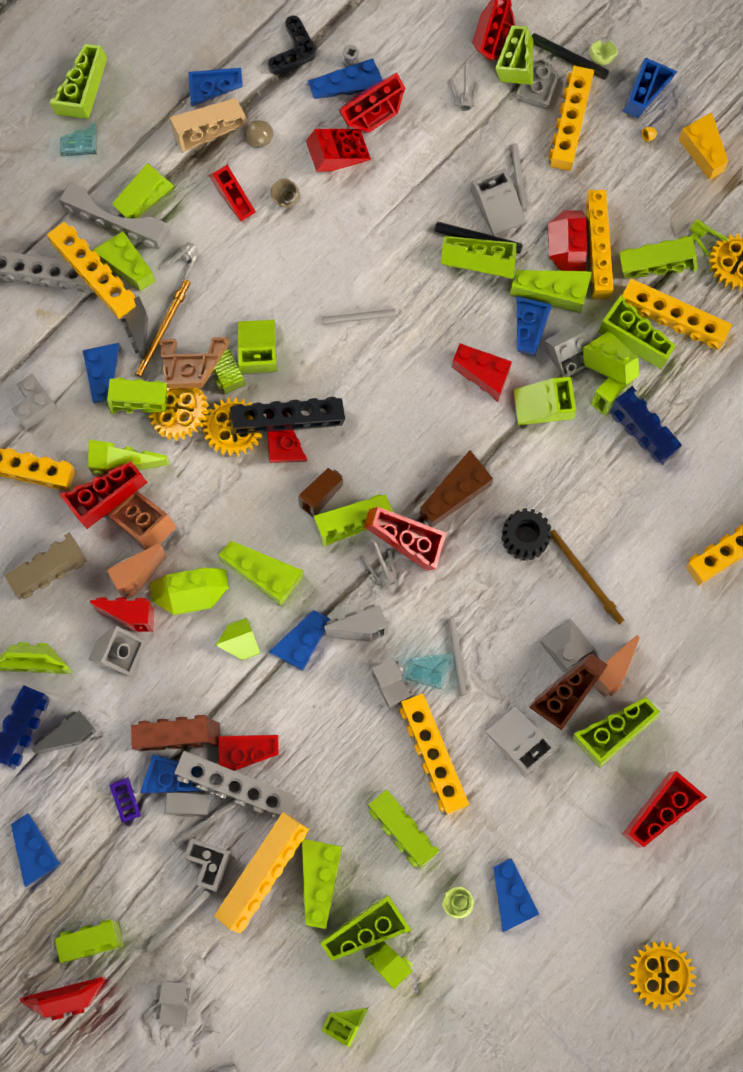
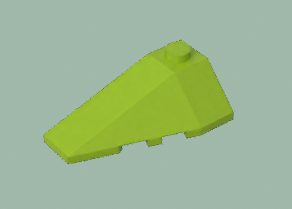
[88,439,170,477]

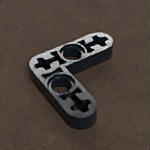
[268,15,316,75]

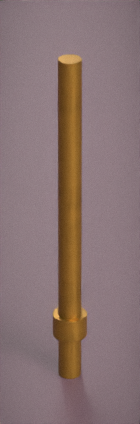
[135,279,191,377]
[551,529,625,625]

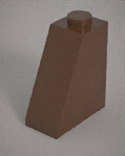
[298,468,343,518]

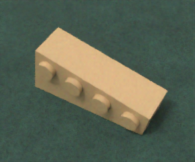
[169,98,246,153]

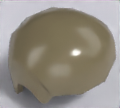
[245,120,273,148]
[271,178,300,208]

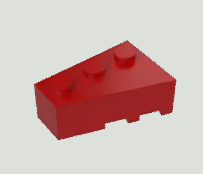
[452,343,512,402]

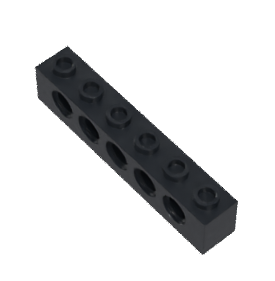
[228,397,345,435]

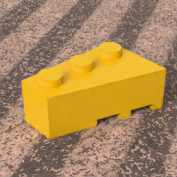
[679,112,728,180]

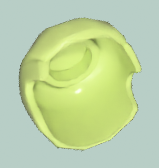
[589,40,618,66]
[442,887,474,919]

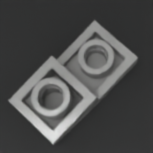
[164,793,209,817]

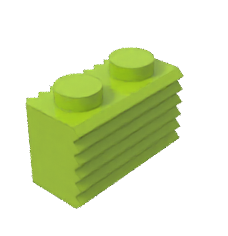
[211,348,245,394]

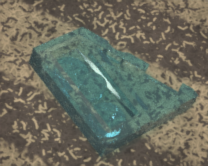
[60,123,97,156]
[405,652,453,690]

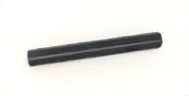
[532,33,609,80]
[435,221,523,254]

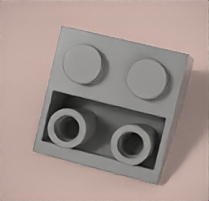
[544,324,590,377]

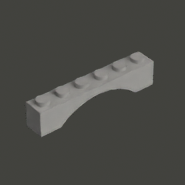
[60,182,169,249]

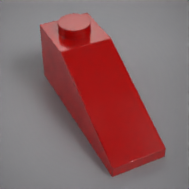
[209,164,256,222]

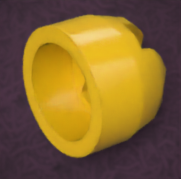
[641,127,657,142]

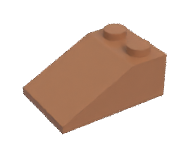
[108,491,177,550]
[107,543,166,599]
[594,635,640,698]

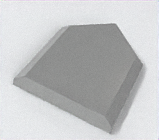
[515,57,559,109]

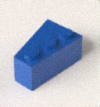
[622,57,678,119]

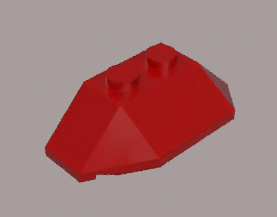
[472,0,515,61]
[339,72,406,133]
[548,210,587,271]
[20,977,106,1021]

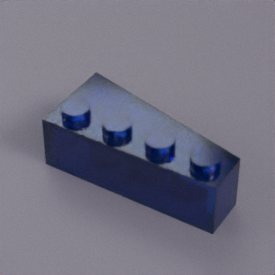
[610,386,682,465]
[0,685,49,770]

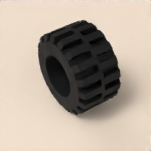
[501,508,552,561]

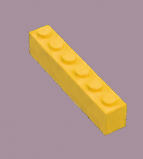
[214,812,309,934]

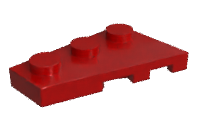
[266,412,308,463]
[218,735,279,771]

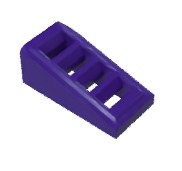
[109,777,141,823]

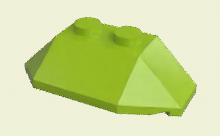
[149,568,229,615]
[0,642,72,674]

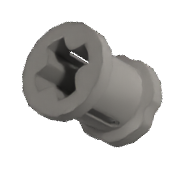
[343,45,359,67]

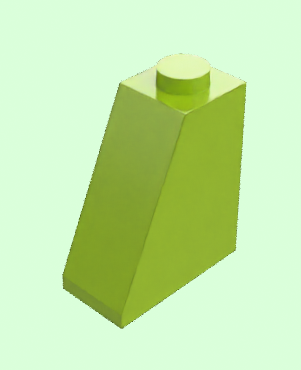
[590,377,634,416]

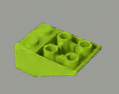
[238,319,277,374]
[513,377,576,425]

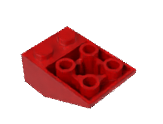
[306,129,371,172]
[90,597,154,632]

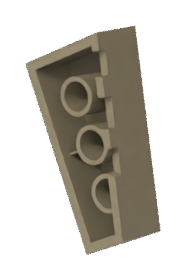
[5,532,87,600]

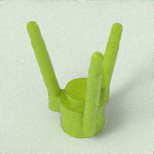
[689,219,729,257]

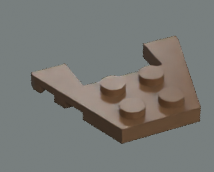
[159,337,230,388]

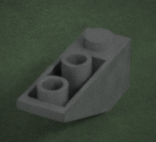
[120,296,148,358]
[31,711,97,755]

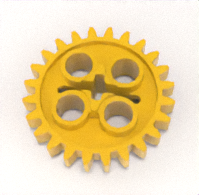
[708,233,743,291]
[149,388,209,441]
[202,397,262,457]
[628,941,696,1011]

